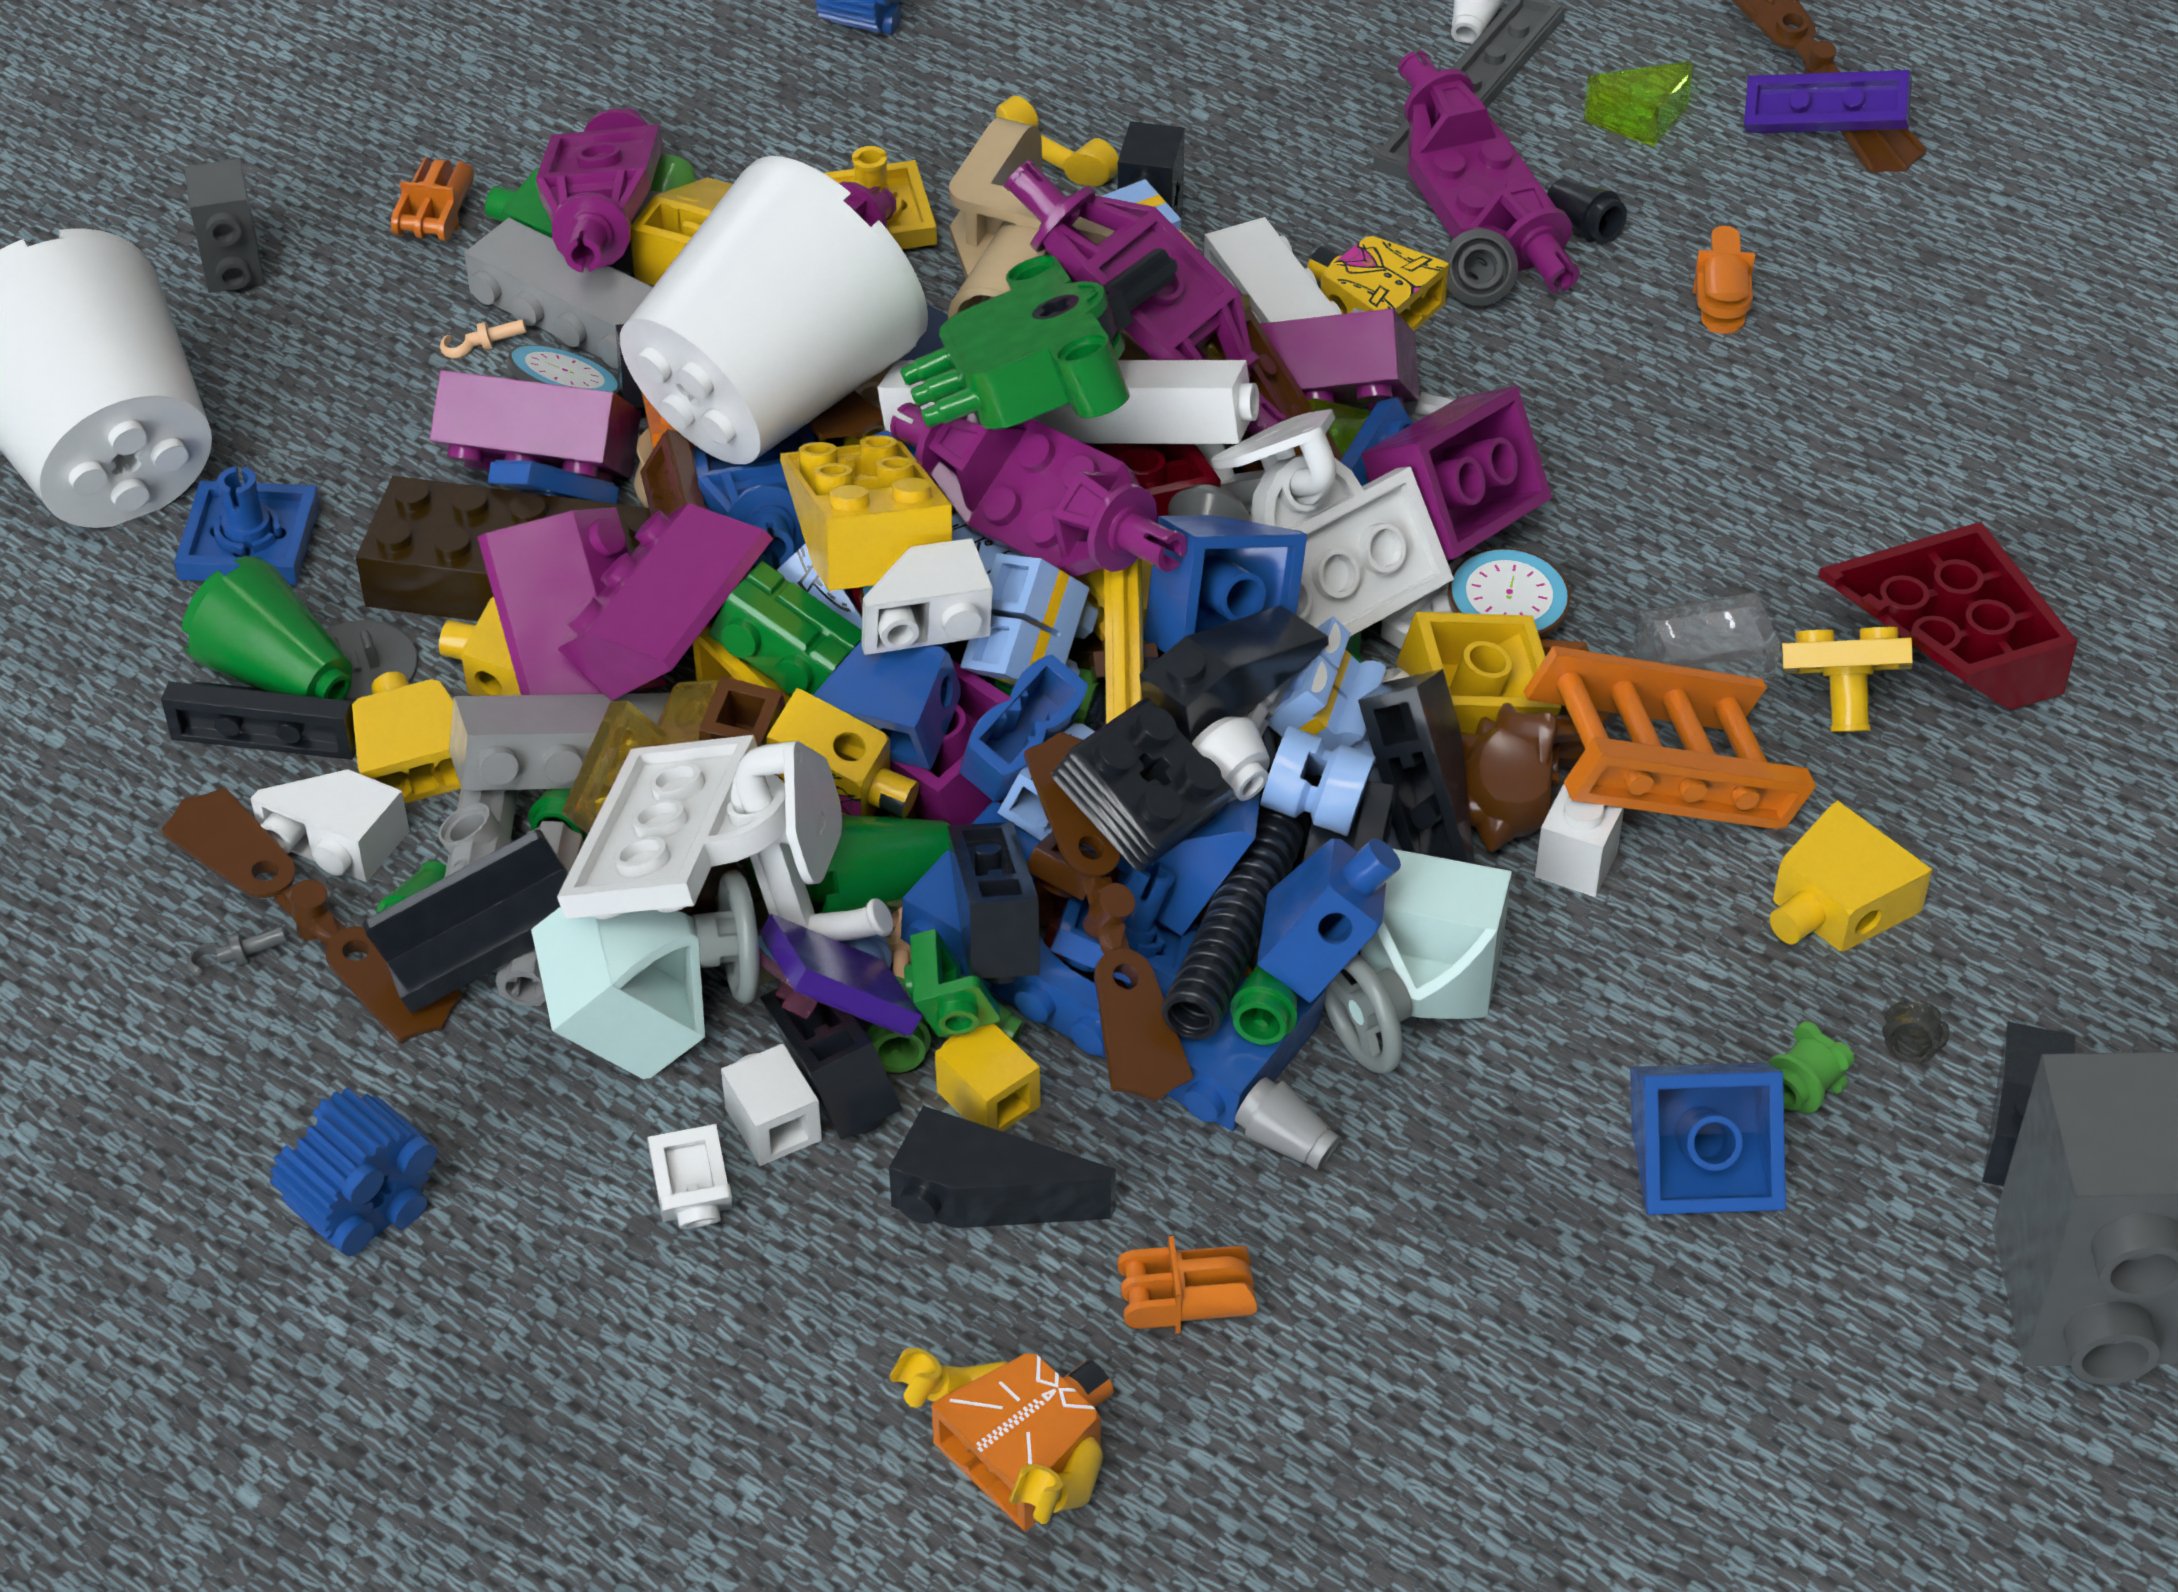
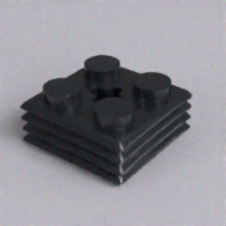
[1051,698,1235,871]

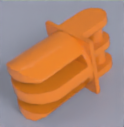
[391,157,474,242]
[1693,226,1755,334]
[1117,1236,1258,1334]

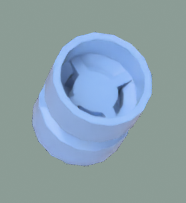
[1260,726,1376,837]

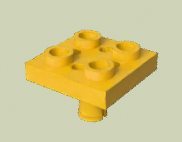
[824,146,937,249]
[1782,627,1913,732]

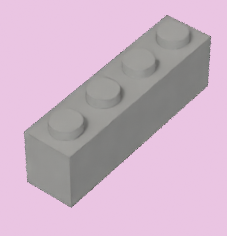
[464,218,653,369]
[449,693,709,791]

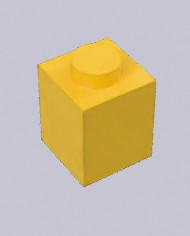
[935,1023,1041,1131]

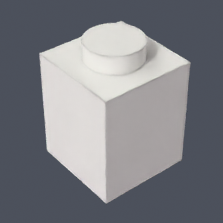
[1535,784,1624,897]
[721,1044,822,1166]

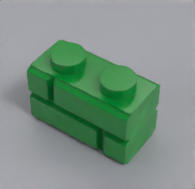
[709,561,862,695]

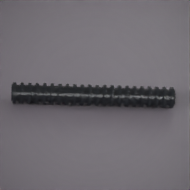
[1161,774,1322,1040]

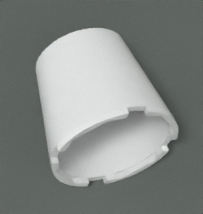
[620,156,928,464]
[0,229,212,528]

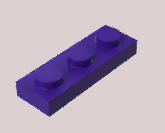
[1744,70,1912,133]

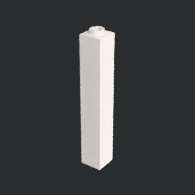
[878,360,1259,444]

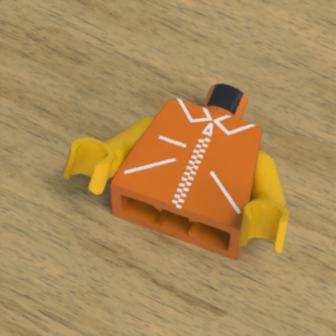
[889,1347,1114,1532]

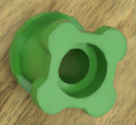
[1767,1021,1855,1114]

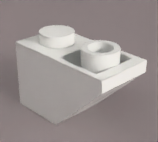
[861,538,993,655]
[250,769,410,882]

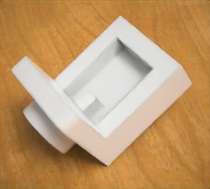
[647,1124,732,1229]

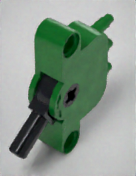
[900,248,1178,429]

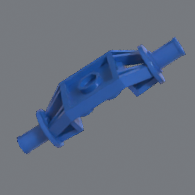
[692,424,815,568]

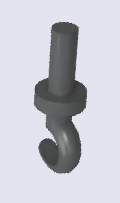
[187,926,288,976]

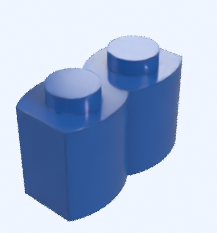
[959,654,1088,801]

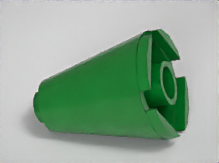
[181,556,353,700]
[811,814,950,914]

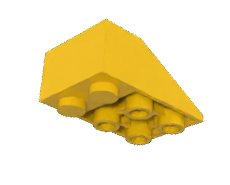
[630,177,733,286]
[780,435,952,591]

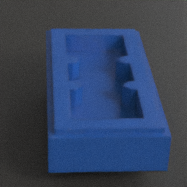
[488,460,619,504]

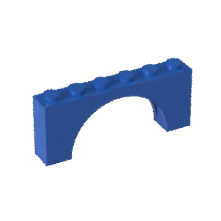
[900,801,1326,1132]

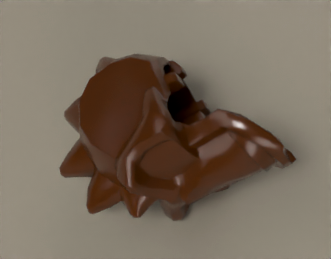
[1461,703,1610,852]

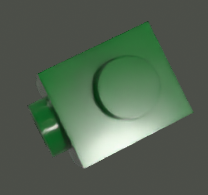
[904,929,1000,1037]

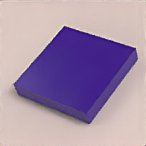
[760,914,922,1036]

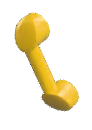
[995,96,1119,187]

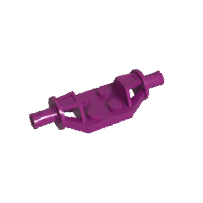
[1398,50,1580,293]
[536,107,663,272]
[1004,159,1286,436]
[890,402,1187,577]

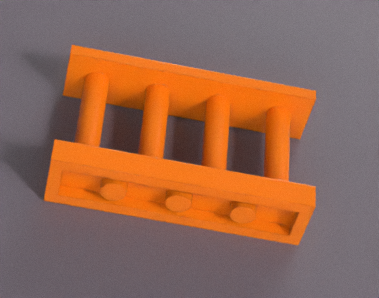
[1523,646,1816,829]

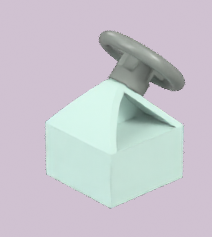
[1324,849,1512,1074]
[531,869,760,1079]

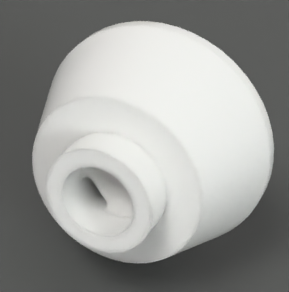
[1192,717,1270,802]

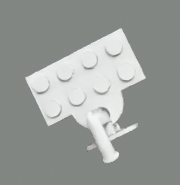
[1195,409,1454,636]
[557,735,893,941]

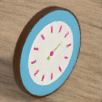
[1448,548,1571,639]

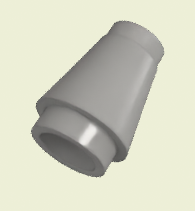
[1235,1077,1341,1171]

